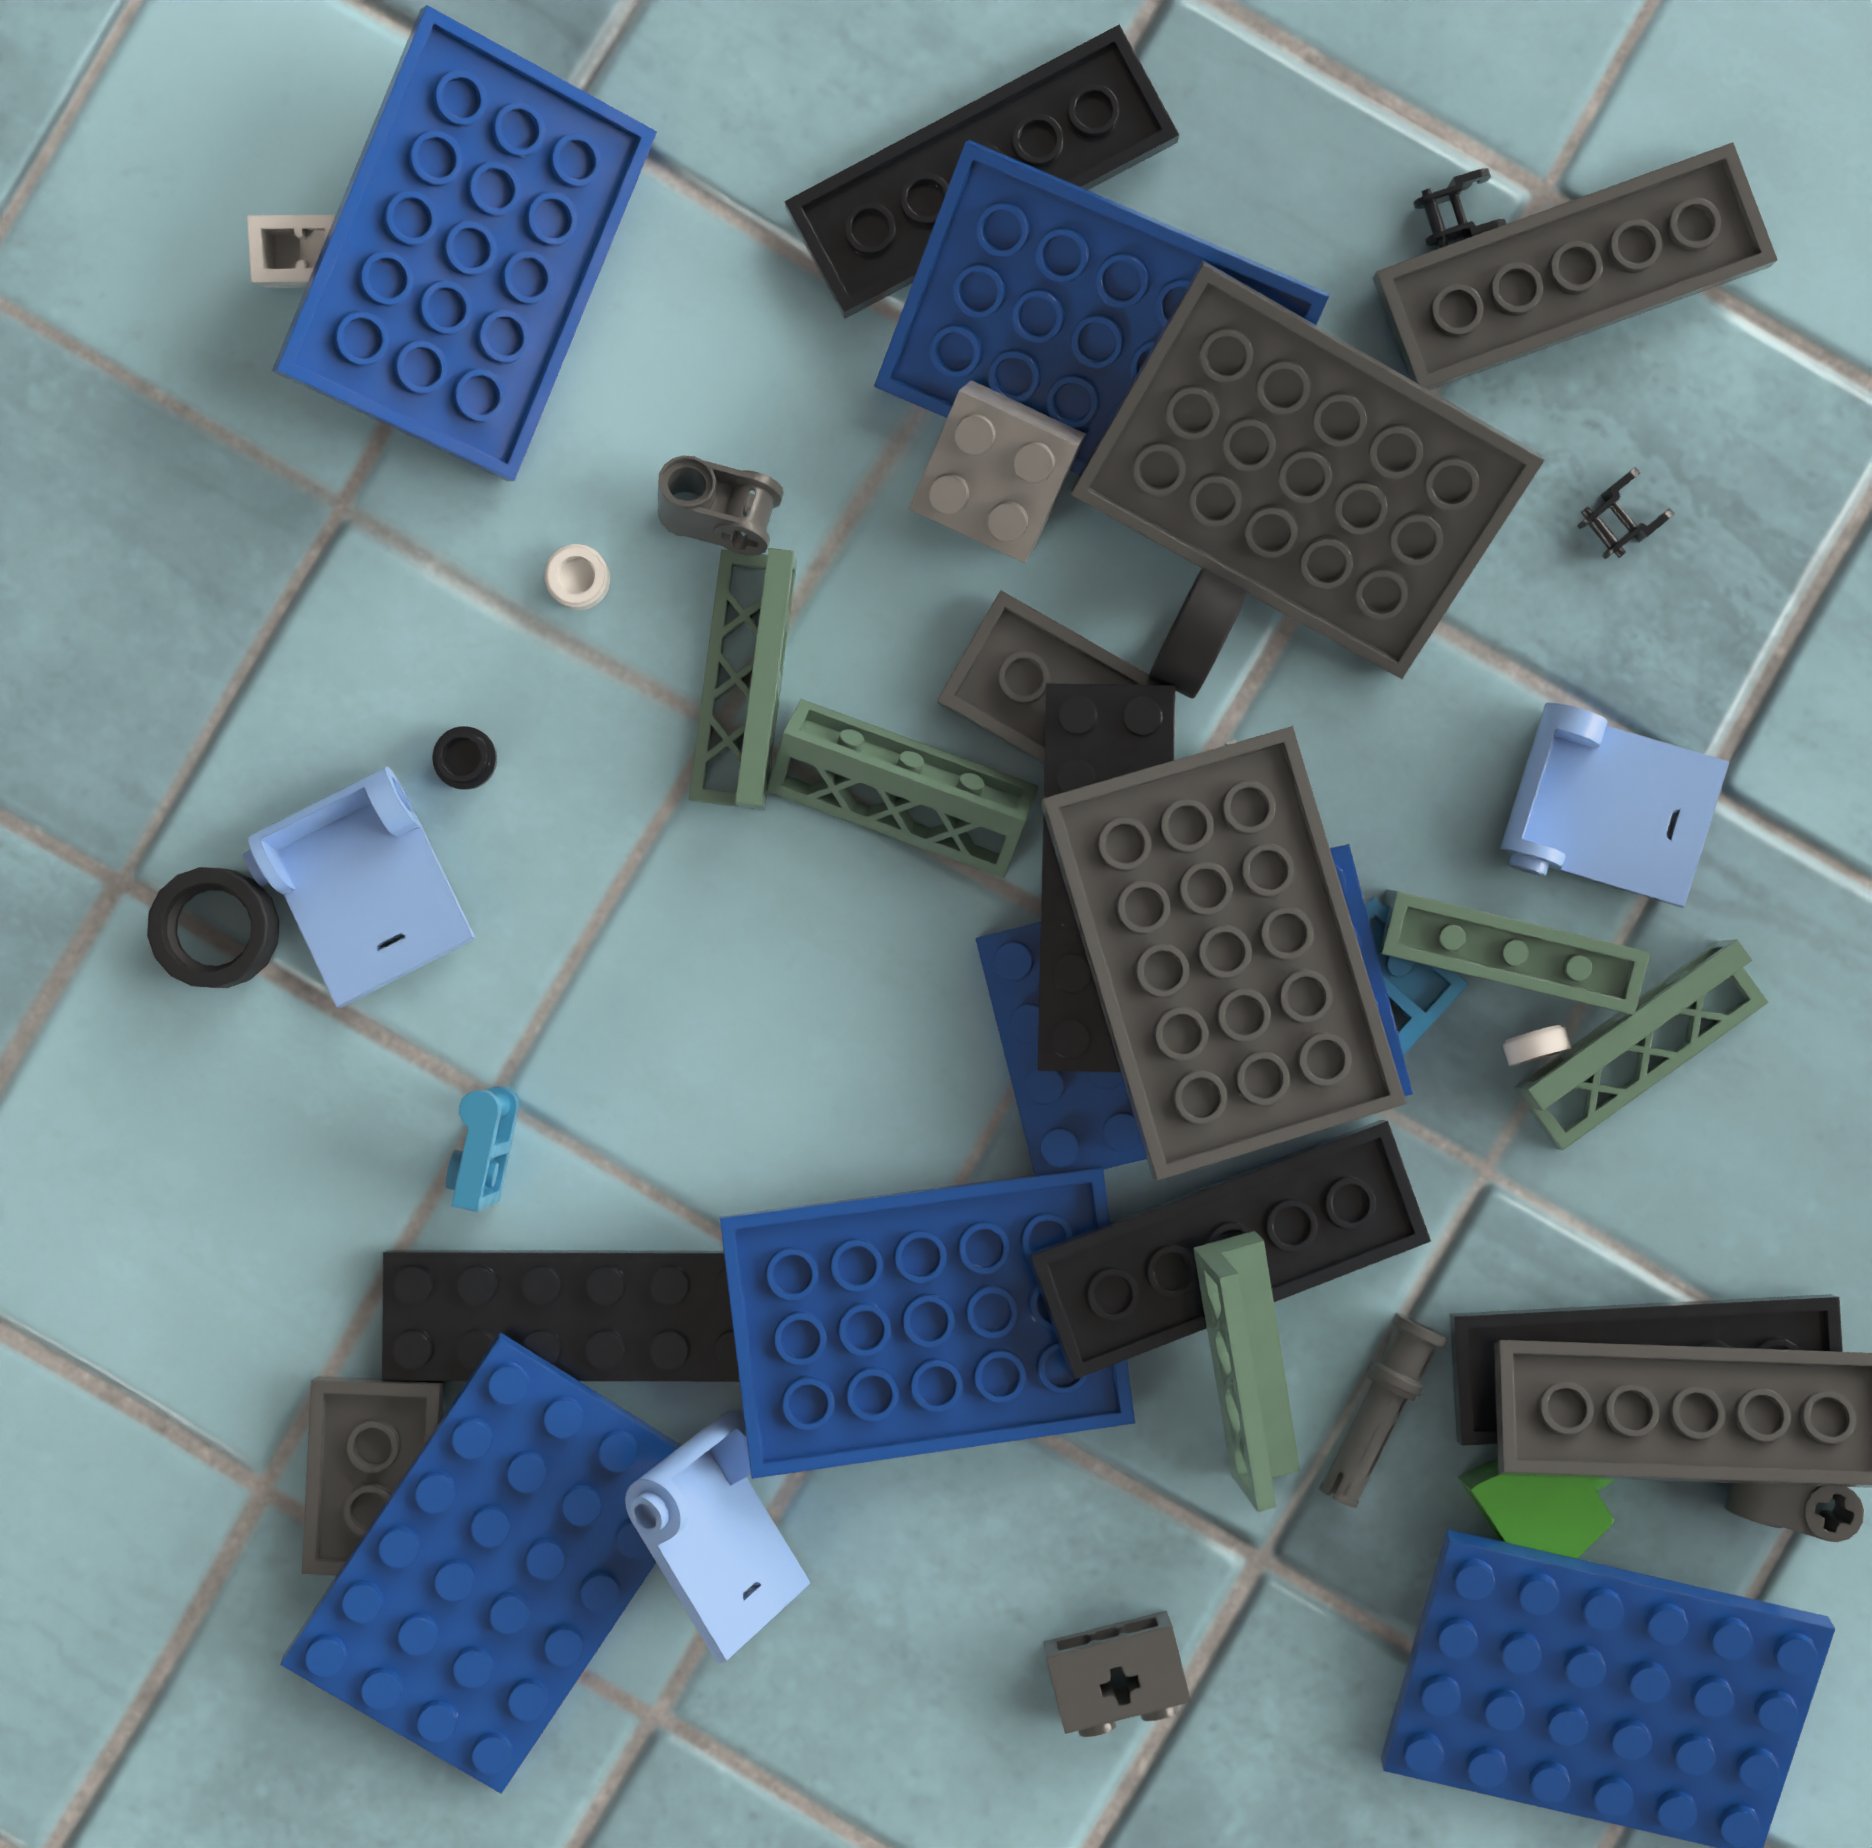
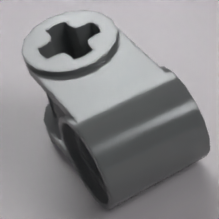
[658,455,784,555]
[1725,1483,1864,1542]

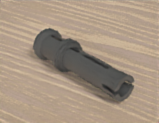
[1319,1312,1448,1508]

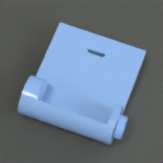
[1500,703,1730,908]
[243,766,476,1008]
[625,1411,811,1664]

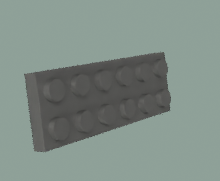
[1372,142,1778,390]
[1494,1340,1872,1488]

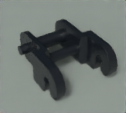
[1413,168,1506,248]
[1577,466,1675,559]

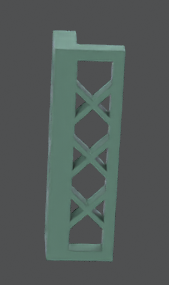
[688,548,797,810]
[767,699,1038,878]
[1378,889,1651,1015]
[1514,939,1769,1150]
[1194,1231,1300,1512]

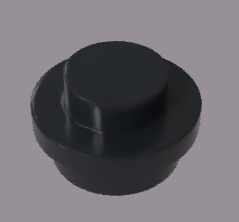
[432,726,497,790]

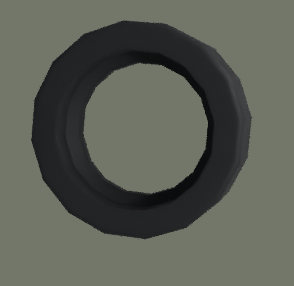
[1149,568,1247,699]
[147,867,280,988]

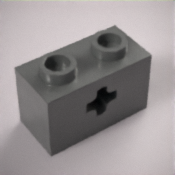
[1043,1611,1191,1737]

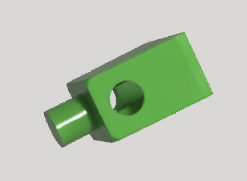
[1458,1458,1616,1559]

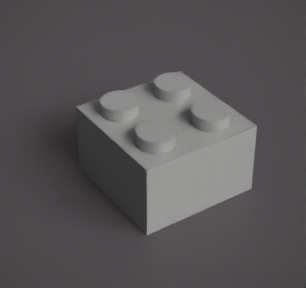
[908,380,1087,563]

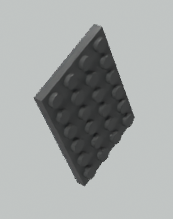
[1071,261,1545,679]
[1040,726,1407,1181]

